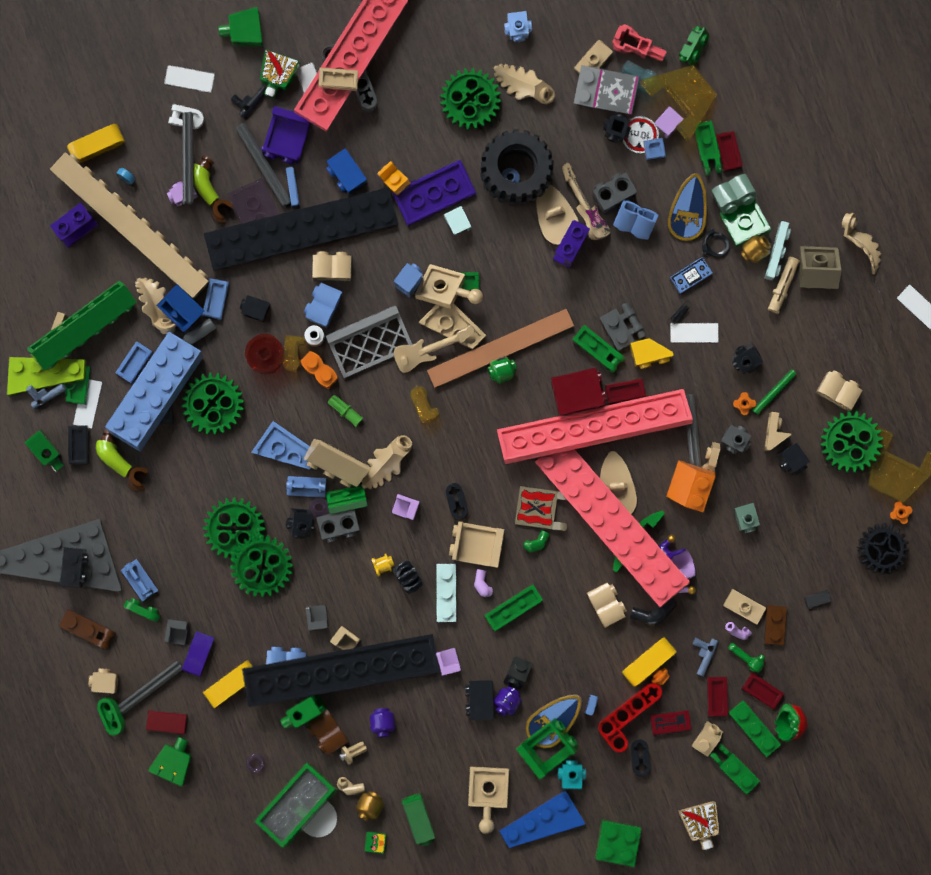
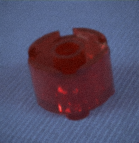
[245,334,285,374]

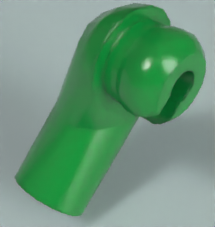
[523,530,550,553]

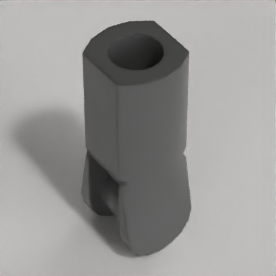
[183,318,217,345]

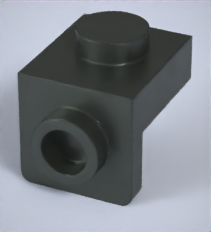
[503,656,532,690]

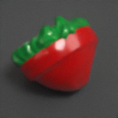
[774,703,808,742]

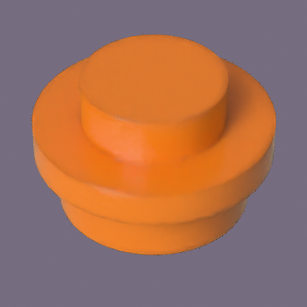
[651,668,670,686]

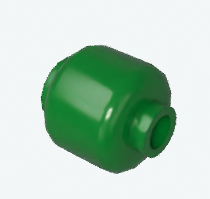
[487,356,517,384]

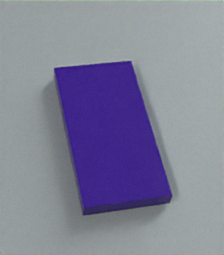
[392,160,476,226]

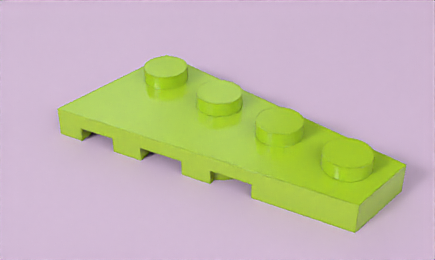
[7,357,86,396]

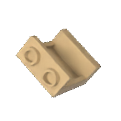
[449,522,504,568]

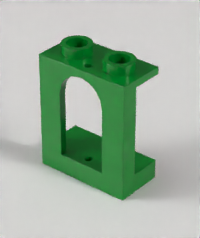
[516,718,579,779]

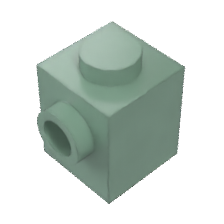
[733,503,760,533]

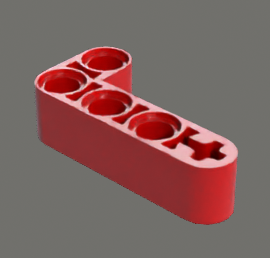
[598,683,662,752]

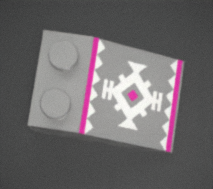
[574,65,639,114]

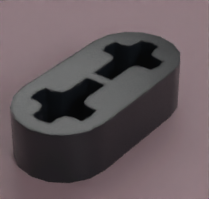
[446,483,468,519]
[630,739,650,776]

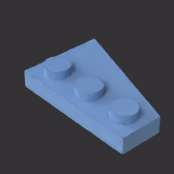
[251,421,311,470]

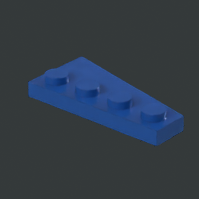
[499,791,585,848]

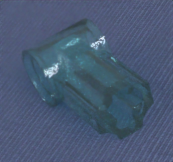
[620,60,660,94]

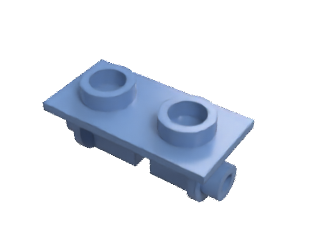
[286,476,326,497]
[121,559,158,602]

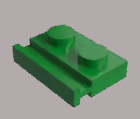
[326,485,368,514]

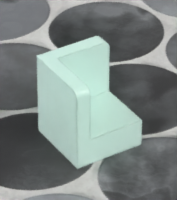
[444,206,471,235]

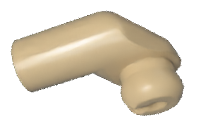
[337,777,365,796]

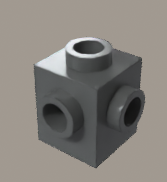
[720,425,752,455]

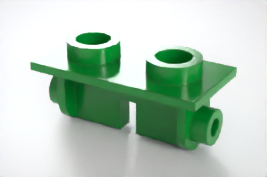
[679,26,710,68]

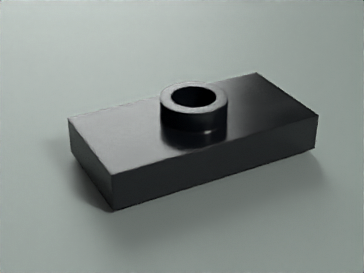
[68,425,89,465]

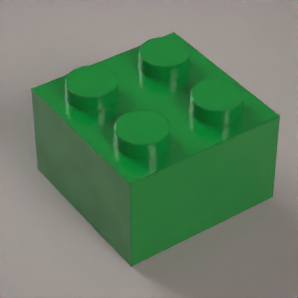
[595,819,641,867]

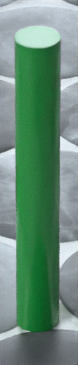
[752,369,797,415]

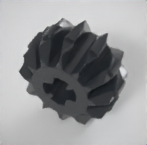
[393,561,423,594]

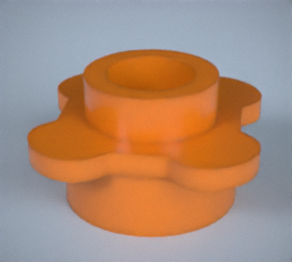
[733,392,756,415]
[890,502,912,524]

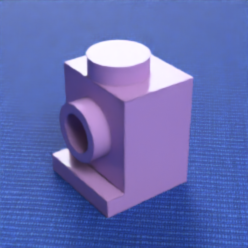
[167,181,198,207]

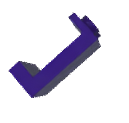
[261,106,311,165]
[50,203,99,248]
[553,220,590,269]

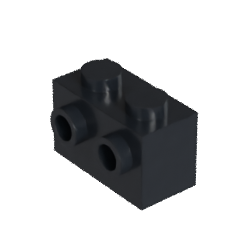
[776,443,810,475]
[59,547,89,588]

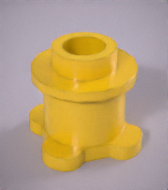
[372,554,395,576]

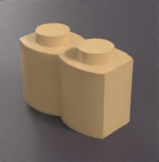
[312,252,351,281]
[816,370,862,411]
[586,582,626,627]

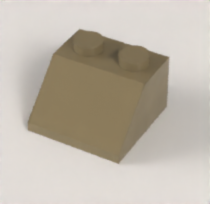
[799,246,841,289]

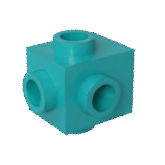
[558,760,586,789]

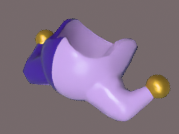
[659,535,696,594]

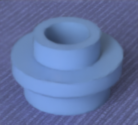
[501,168,519,183]

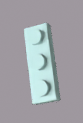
[765,221,791,280]
[437,564,456,622]

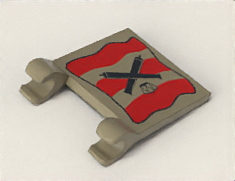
[515,486,567,531]

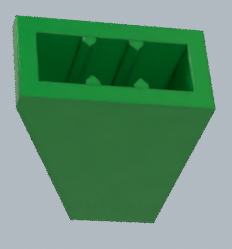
[402,792,435,846]

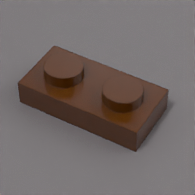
[764,605,787,645]

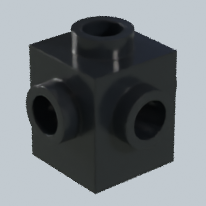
[603,114,631,143]
[732,342,763,374]
[286,508,315,539]

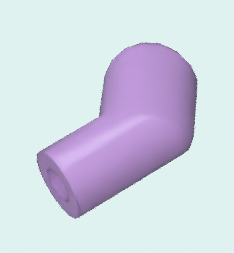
[474,569,493,597]
[725,622,752,640]

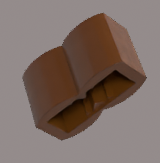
[307,709,349,755]

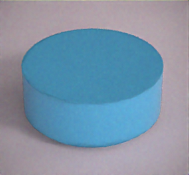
[116,168,135,185]

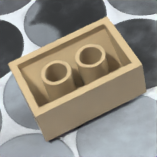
[304,439,371,488]

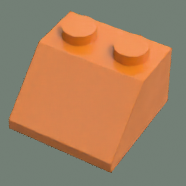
[666,460,715,512]

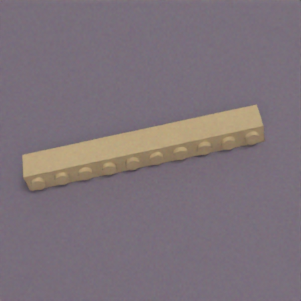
[50,152,209,299]

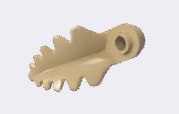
[494,64,555,104]
[842,213,881,275]
[135,278,177,334]
[361,435,412,489]

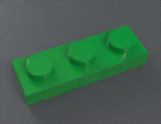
[484,584,543,631]
[728,700,781,757]

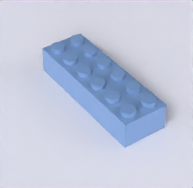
[105,332,203,452]

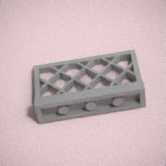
[325,305,413,378]

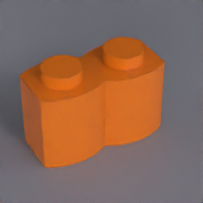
[301,351,338,389]

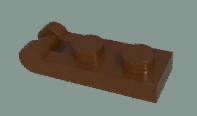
[59,609,116,650]

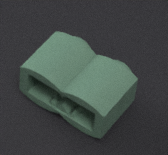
[711,174,757,214]

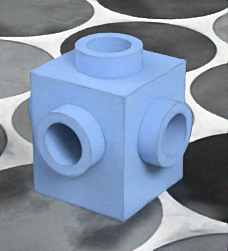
[504,11,532,42]

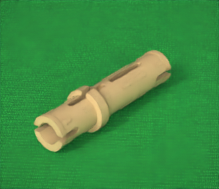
[768,257,800,314]

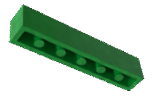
[27,281,137,371]

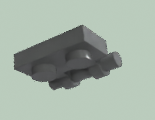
[599,302,646,351]

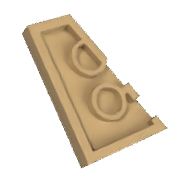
[418,304,486,350]

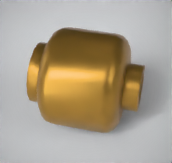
[741,235,771,263]
[355,791,384,822]

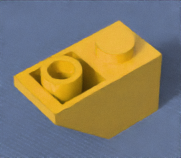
[629,338,674,369]

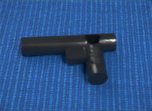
[231,85,266,119]

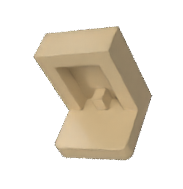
[692,722,723,757]

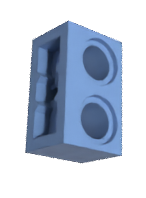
[393,263,423,298]

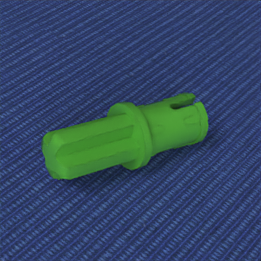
[328,395,363,427]

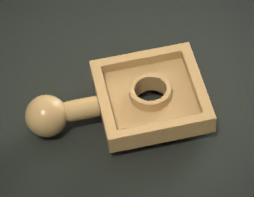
[415,264,483,309]
[468,766,509,834]

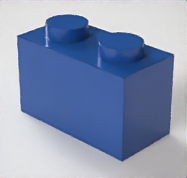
[326,149,368,195]
[156,284,204,332]

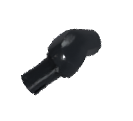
[630,598,677,627]

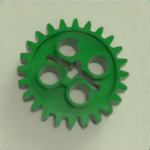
[440,68,501,130]
[182,372,244,435]
[821,411,883,473]
[202,497,265,558]
[230,534,293,597]

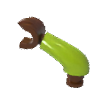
[193,156,234,224]
[96,430,148,492]

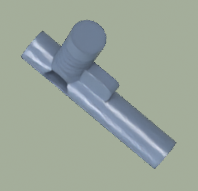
[26,383,66,409]
[692,638,719,677]

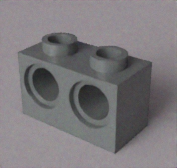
[592,173,637,213]
[316,509,360,543]

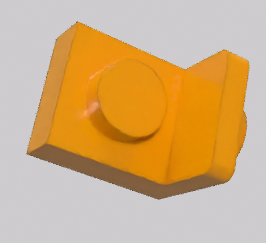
[378,161,411,195]

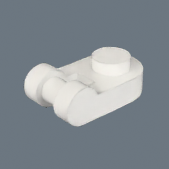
[168,104,204,129]

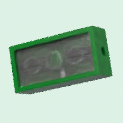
[254,763,338,848]

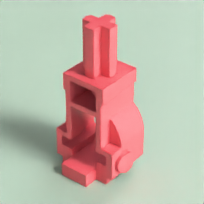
[612,24,666,61]

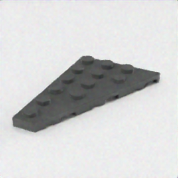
[0,519,122,592]

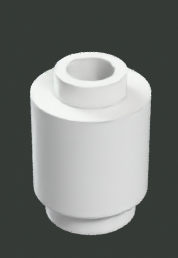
[304,326,325,347]

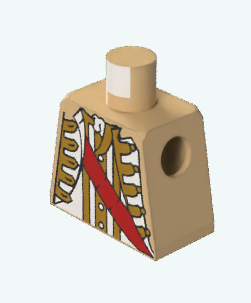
[678,801,719,850]

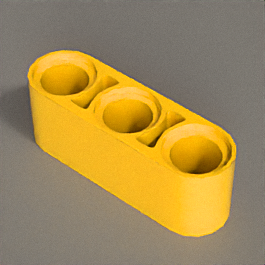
[67,124,125,164]
[622,637,677,687]
[203,660,252,708]

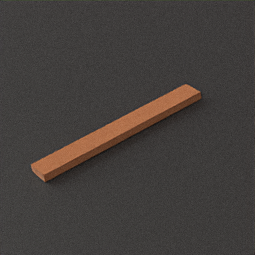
[427,309,574,388]

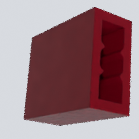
[550,367,607,416]

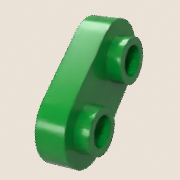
[123,598,161,623]
[97,697,125,735]

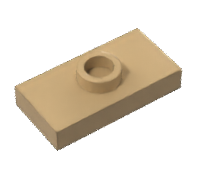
[574,40,613,74]
[318,68,358,91]
[723,589,766,625]

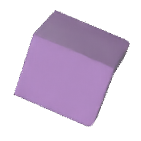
[655,106,683,139]
[392,494,420,520]
[436,648,461,675]

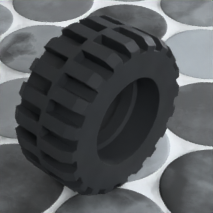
[480,129,554,206]

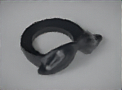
[702,228,729,257]

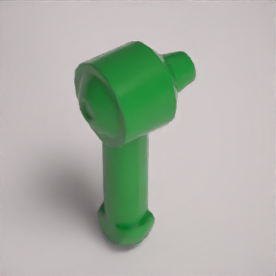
[728,643,765,673]

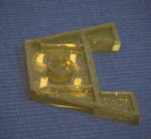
[639,65,717,141]
[868,426,931,503]

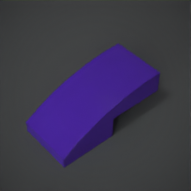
[182,631,214,677]

